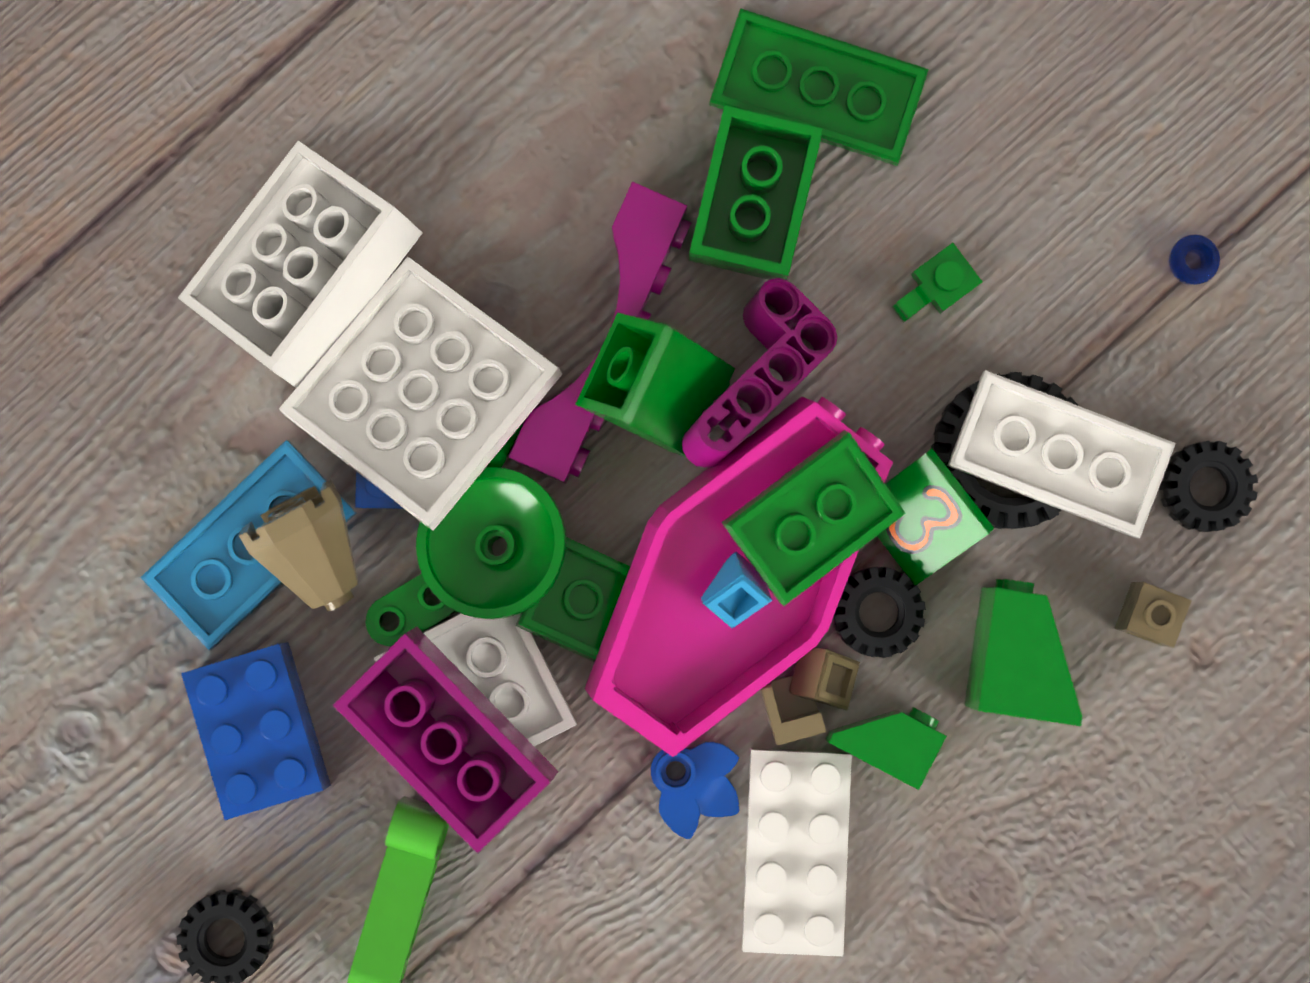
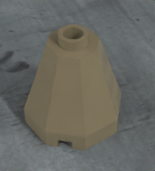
[239,480,358,611]

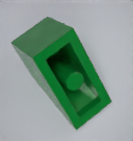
[825,707,947,790]

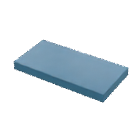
[140,440,357,650]

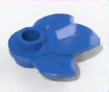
[651,742,740,839]

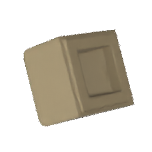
[790,648,860,710]

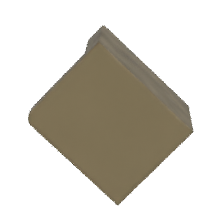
[760,675,826,746]

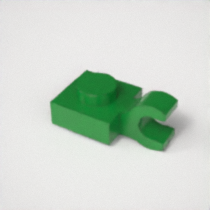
[892,243,983,323]

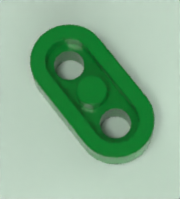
[365,574,455,646]

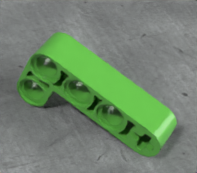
[347,796,449,983]

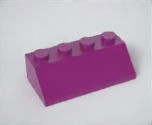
[333,626,559,854]

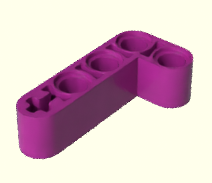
[682,278,838,468]

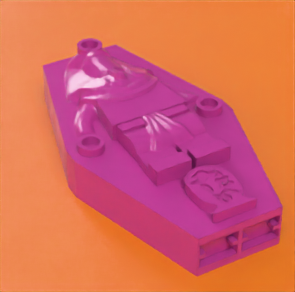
[584,396,893,757]

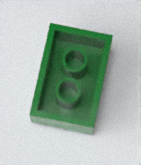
[688,105,823,280]

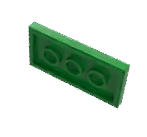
[709,8,929,166]

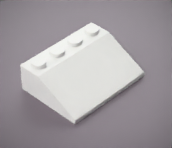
[178,141,423,388]

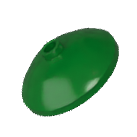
[416,467,566,619]

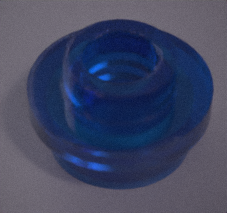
[1169,235,1220,285]

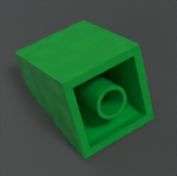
[575,312,735,457]
[964,579,1083,726]

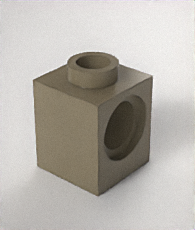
[1114,582,1192,648]

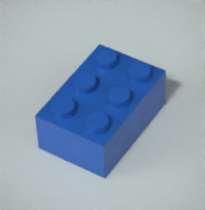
[181,642,331,820]

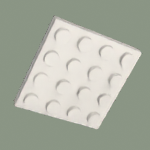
[279,257,562,531]

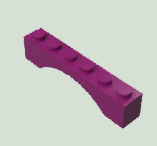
[509,181,692,484]

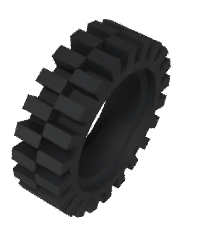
[931,372,1078,529]

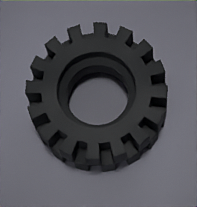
[1159,441,1258,532]
[834,567,926,658]
[176,890,274,983]

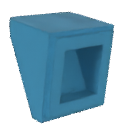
[701,552,772,629]

